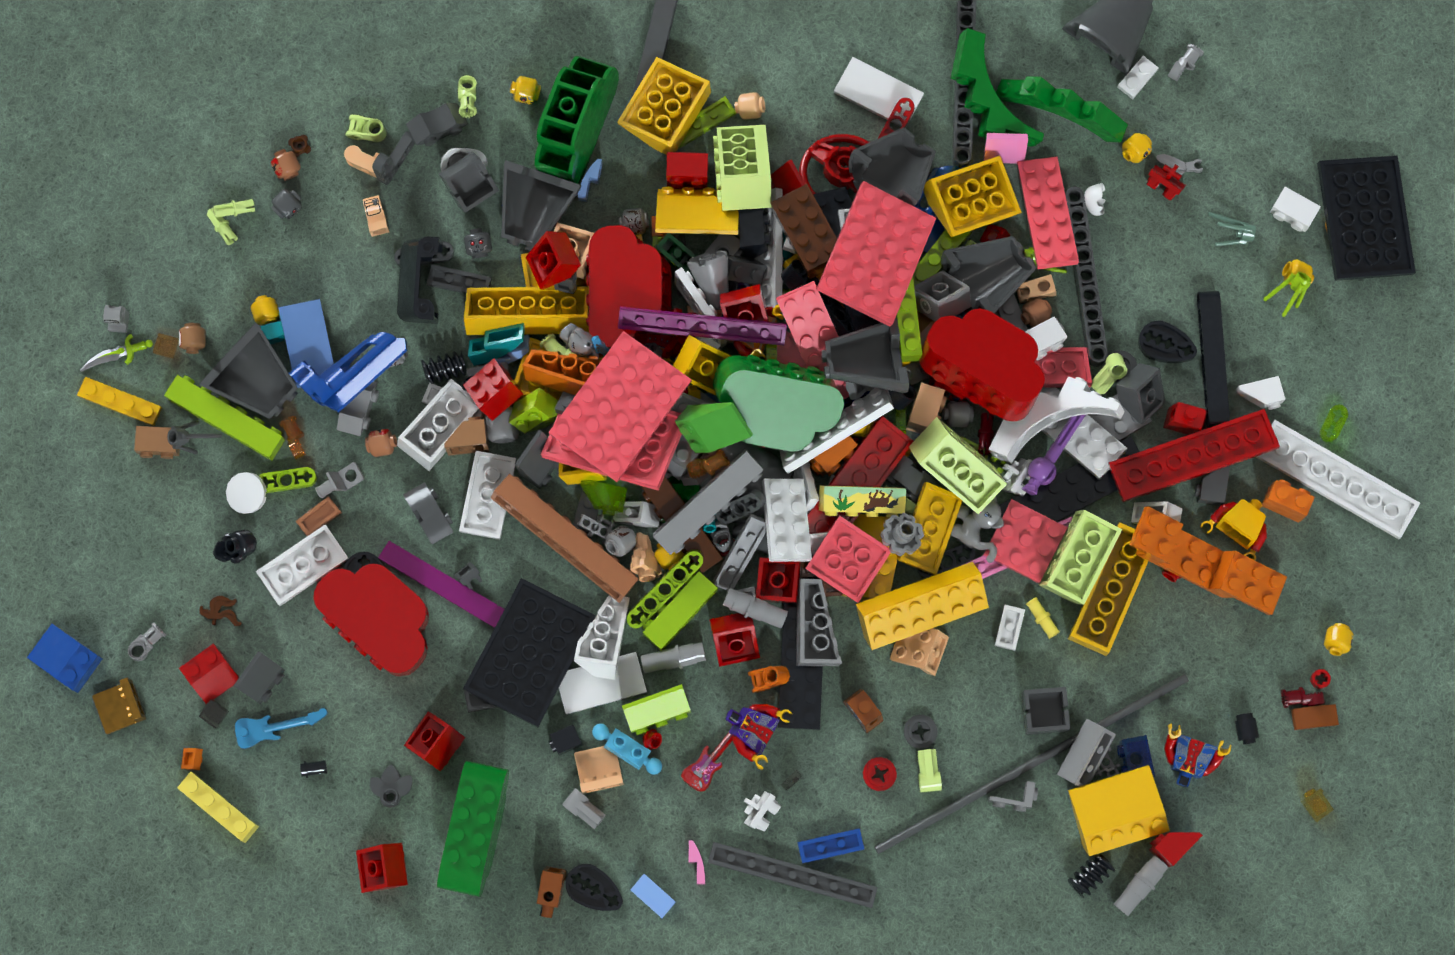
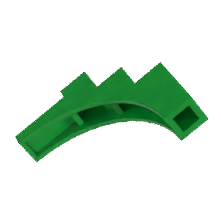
[950,28,1044,147]
[996,76,1128,143]

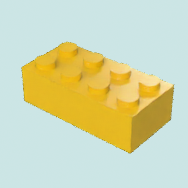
[673,335,731,395]

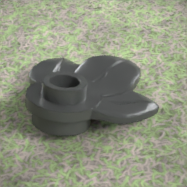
[370,765,413,808]

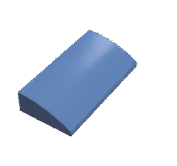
[278,299,334,388]

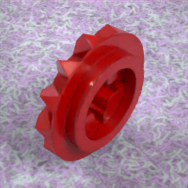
[863,757,897,791]

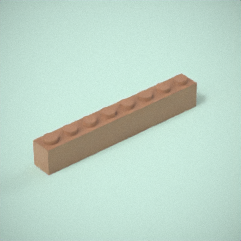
[491,473,639,603]

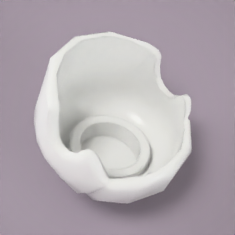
[1084,183,1106,216]

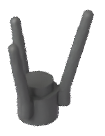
[167,421,222,454]

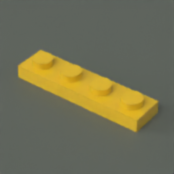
[77,377,162,426]

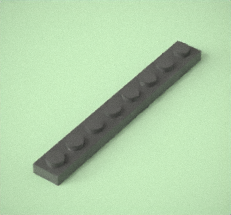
[708,842,878,908]

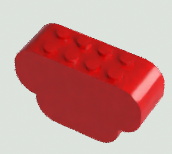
[586,225,672,349]
[919,309,1045,421]
[314,564,429,676]

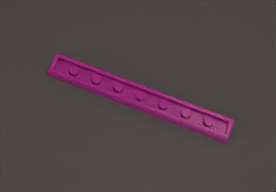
[618,307,787,346]
[378,541,505,628]

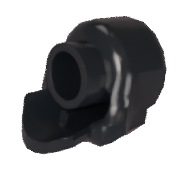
[213,529,257,564]

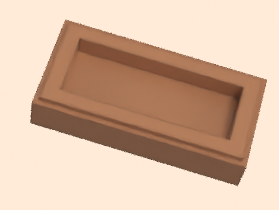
[296,496,342,536]

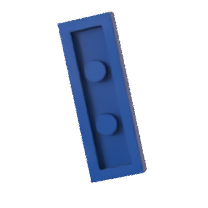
[798,828,864,864]

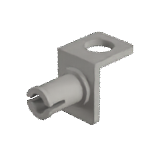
[315,462,364,498]

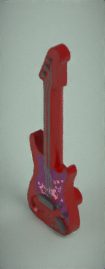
[681,724,733,792]

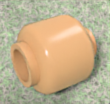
[735,92,765,120]

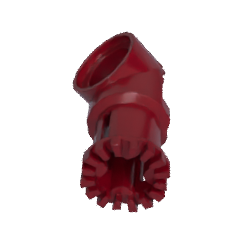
[1281,687,1325,708]

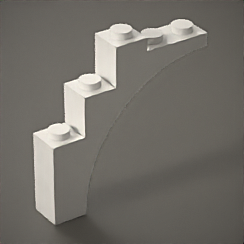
[988,376,1125,464]

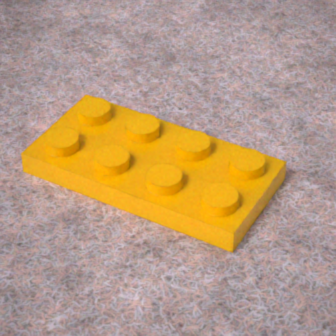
[897,482,962,575]

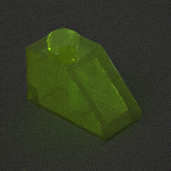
[580,480,627,516]

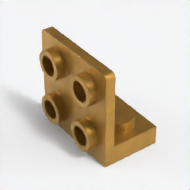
[92,678,146,734]

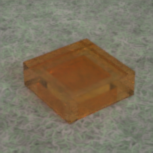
[153,333,179,359]

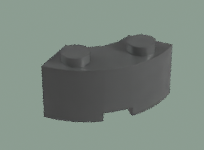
[406,103,468,146]
[886,455,941,504]
[403,482,453,544]

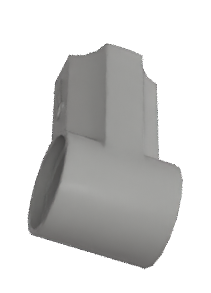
[562,788,606,830]

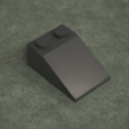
[515,430,559,489]

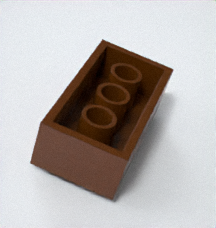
[770,184,837,279]

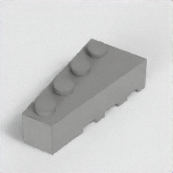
[796,579,842,667]

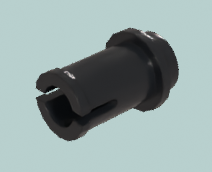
[300,760,327,778]

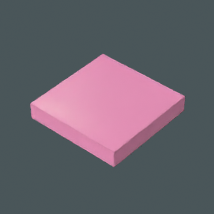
[983,133,1028,164]

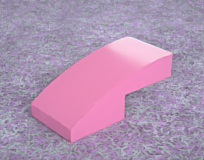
[688,840,705,885]

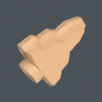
[630,532,662,582]

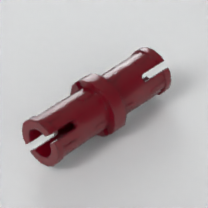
[978,413,994,455]

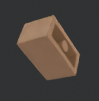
[134,426,180,459]

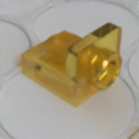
[1301,788,1334,822]

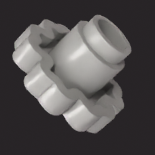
[880,513,924,556]

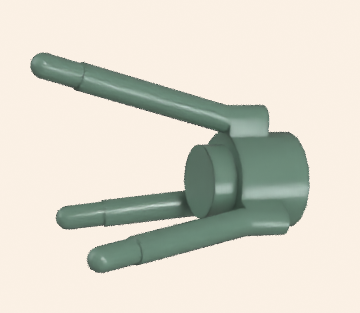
[1208,212,1256,246]

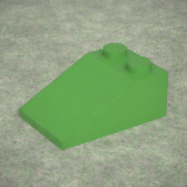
[675,402,753,453]

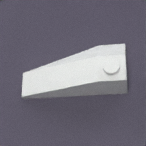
[574,595,630,680]

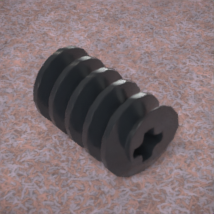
[421,351,467,384]
[1068,853,1116,898]

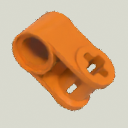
[748,666,790,693]

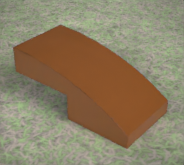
[1291,704,1339,730]

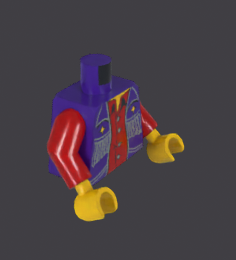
[725,704,792,770]

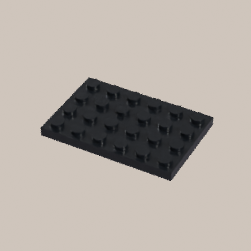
[1317,155,1416,281]
[463,578,596,728]

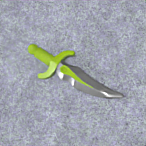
[80,334,153,372]

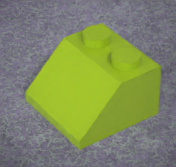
[509,387,558,433]

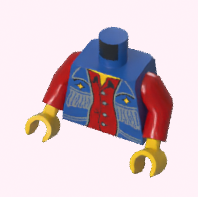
[1164,724,1232,787]

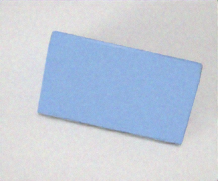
[631,874,676,918]

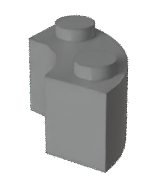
[337,381,379,436]

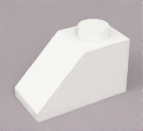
[1236,376,1285,410]
[613,501,660,528]
[1131,501,1182,524]

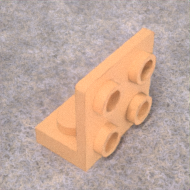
[890,628,949,676]
[574,746,624,794]

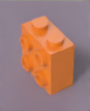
[809,436,857,477]
[1262,479,1315,523]

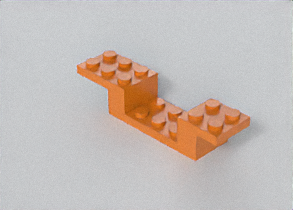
[1129,506,1287,615]

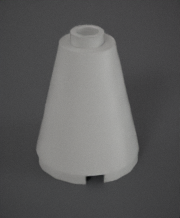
[687,251,729,310]

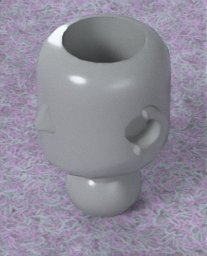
[485,407,520,443]

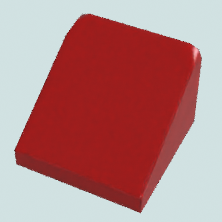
[979,224,1010,242]

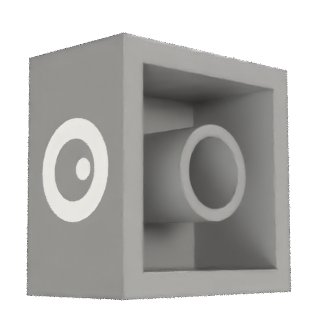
[914,270,971,321]

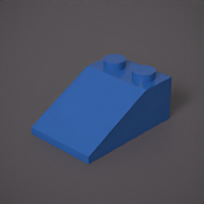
[27,624,103,693]

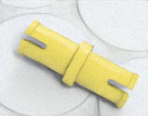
[1026,597,1060,639]

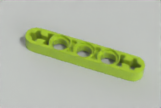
[627,549,704,628]

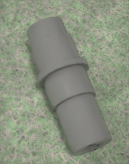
[723,588,788,629]
[641,642,706,674]
[1113,855,1169,916]

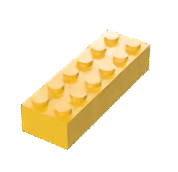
[464,286,590,335]
[1068,522,1148,656]
[856,562,989,650]

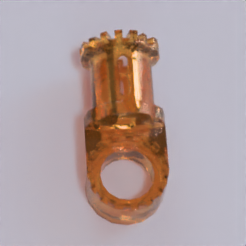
[279,416,306,460]
[686,449,730,479]

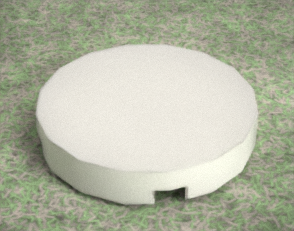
[226,472,267,514]

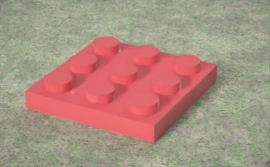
[983,499,1068,583]
[805,516,891,603]

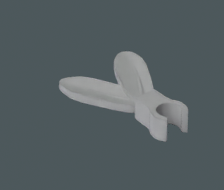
[1156,154,1203,185]

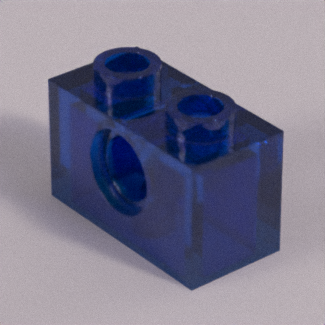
[1117,735,1155,778]

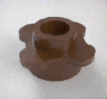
[288,135,311,157]

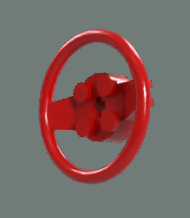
[799,134,870,194]

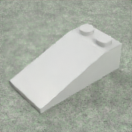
[397,379,480,471]

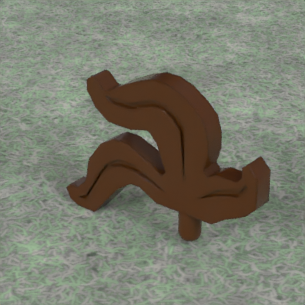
[199,596,242,626]

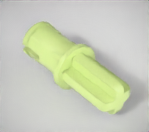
[213,199,255,217]
[207,208,238,245]

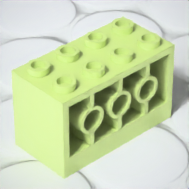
[713,125,772,211]
[909,417,1007,514]
[1039,510,1122,605]

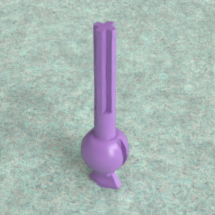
[1021,415,1085,495]

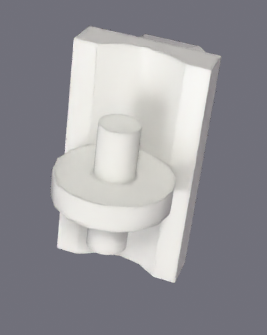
[1002,458,1032,497]
[744,791,781,831]

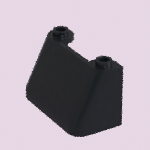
[397,236,443,324]

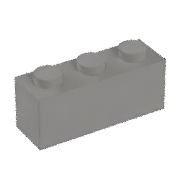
[1057,719,1116,787]

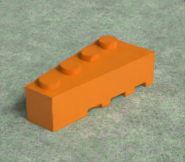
[522,350,602,396]

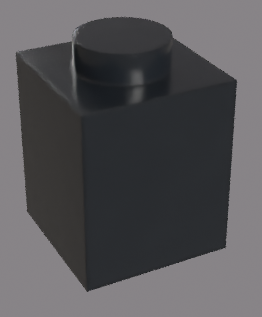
[548,725,582,756]

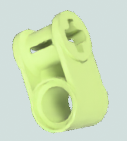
[345,115,387,142]

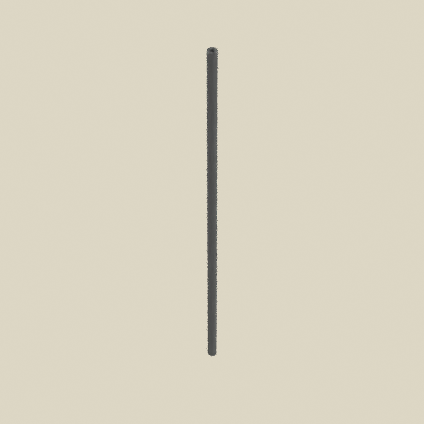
[874,674,1189,854]

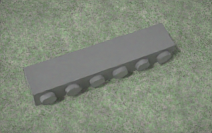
[653,449,764,555]

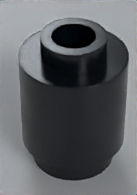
[1235,713,1259,745]

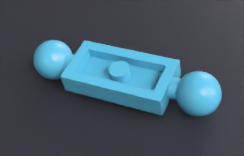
[592,724,662,775]

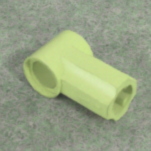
[1091,353,1127,394]
[918,749,942,792]

